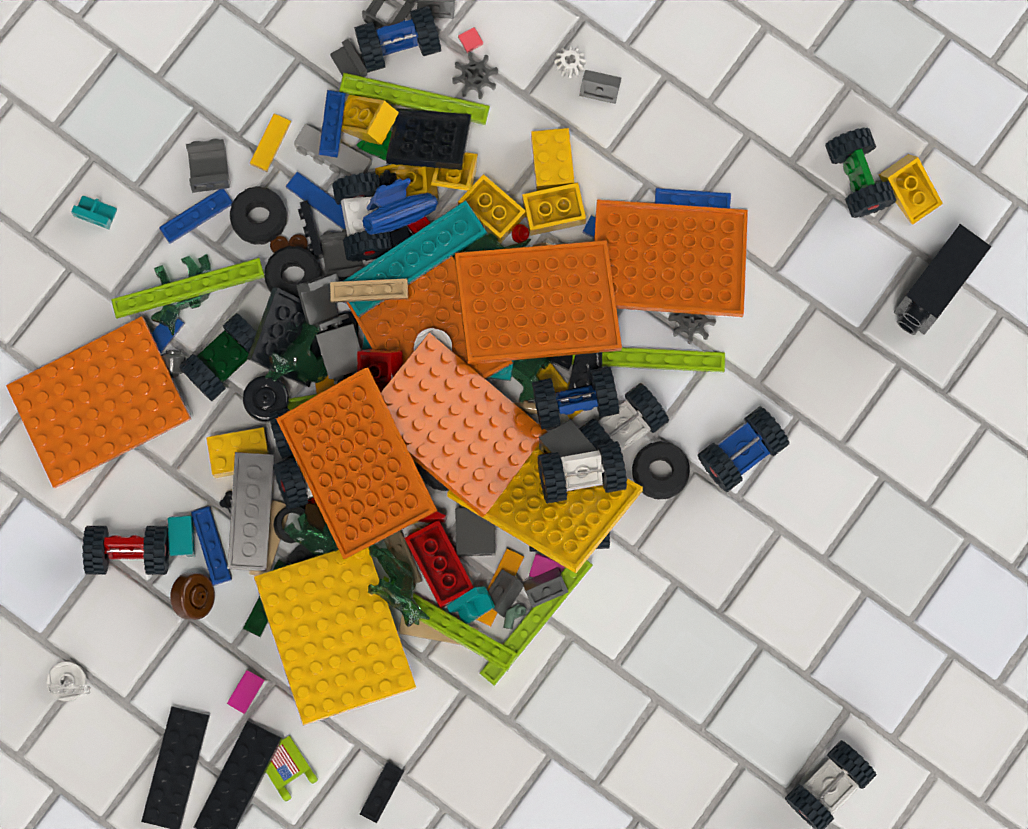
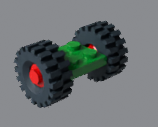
[825,127,897,218]

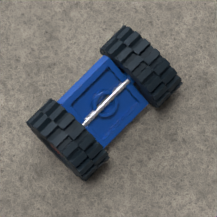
[354,6,441,73]
[532,366,620,429]
[697,406,790,493]

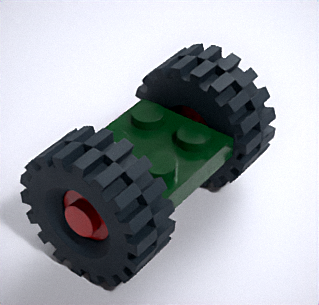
[179,313,257,401]

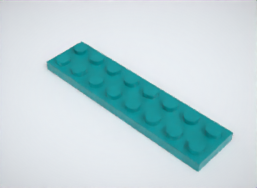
[342,201,487,317]

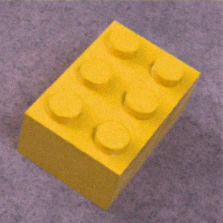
[531,128,575,191]
[458,174,526,244]
[522,183,586,236]
[206,427,269,478]

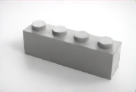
[294,124,372,176]

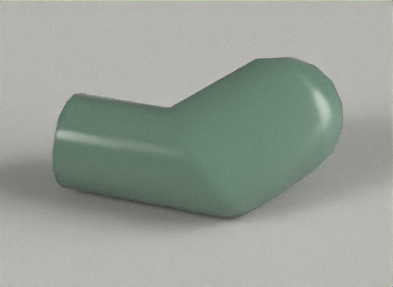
[503,604,526,629]

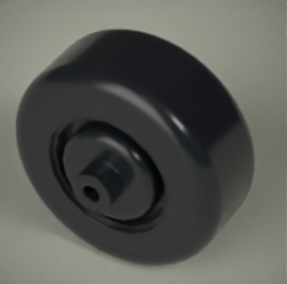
[243,376,290,423]

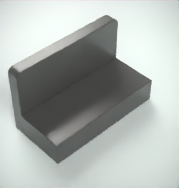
[417,0,455,19]
[330,39,367,77]
[579,70,621,104]
[523,568,568,607]
[488,570,524,617]

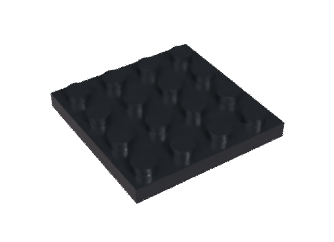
[386,108,471,170]
[247,287,332,387]

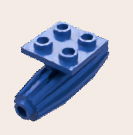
[362,178,438,235]

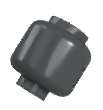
[162,350,186,378]

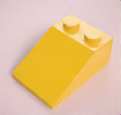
[341,95,399,145]
[431,152,478,191]
[878,154,943,225]
[375,164,438,198]

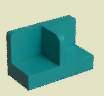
[71,196,117,230]
[168,516,195,557]
[446,587,495,624]

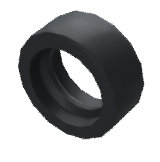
[273,507,309,543]

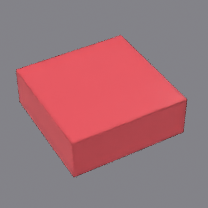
[458,27,483,53]

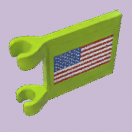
[266,736,318,801]

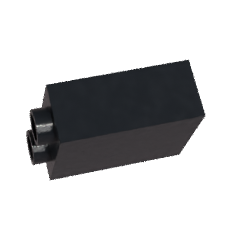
[894,224,992,335]

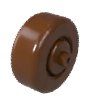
[170,573,215,620]

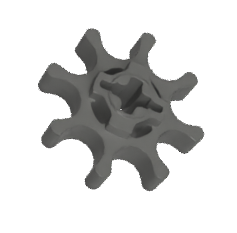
[452,52,498,99]
[668,313,716,344]

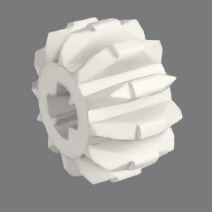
[554,46,586,78]

